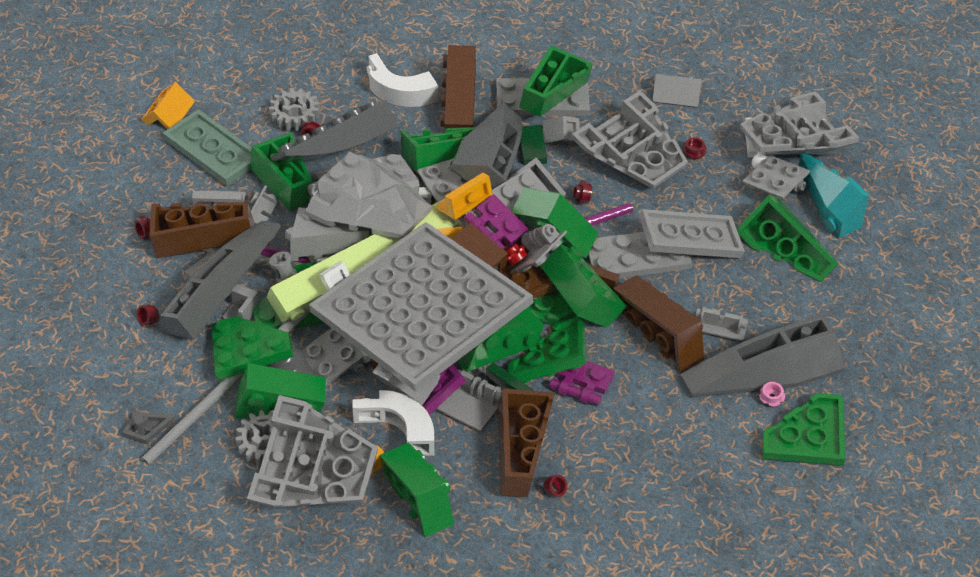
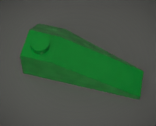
[737,195,839,282]

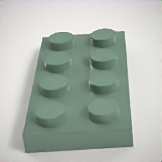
[163,109,251,186]

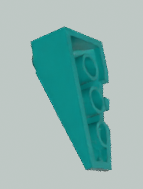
[798,152,869,238]

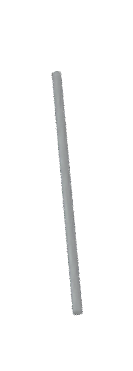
[141,309,310,465]

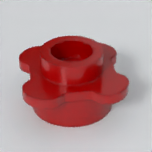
[505,243,527,266]

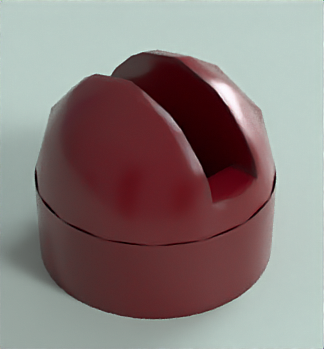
[137,304,159,326]
[543,475,567,497]

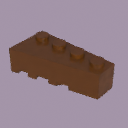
[440,45,476,129]
[149,202,255,258]
[613,275,705,374]
[498,389,555,497]

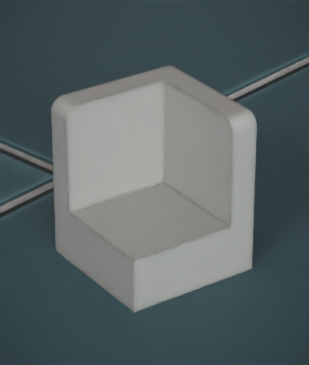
[543,116,580,143]
[223,284,259,320]

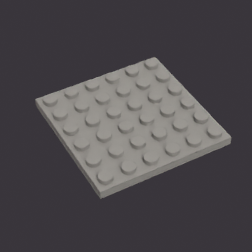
[309,222,534,392]

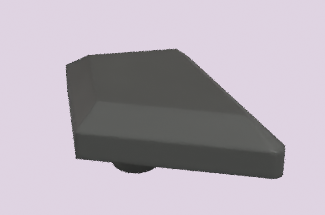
[122,412,175,444]

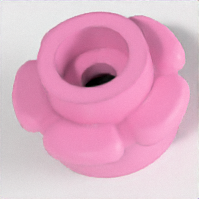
[759,382,785,407]

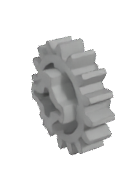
[269,88,320,131]
[235,410,274,466]

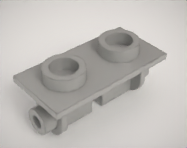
[249,185,277,225]
[696,307,748,342]

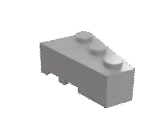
[290,208,372,262]

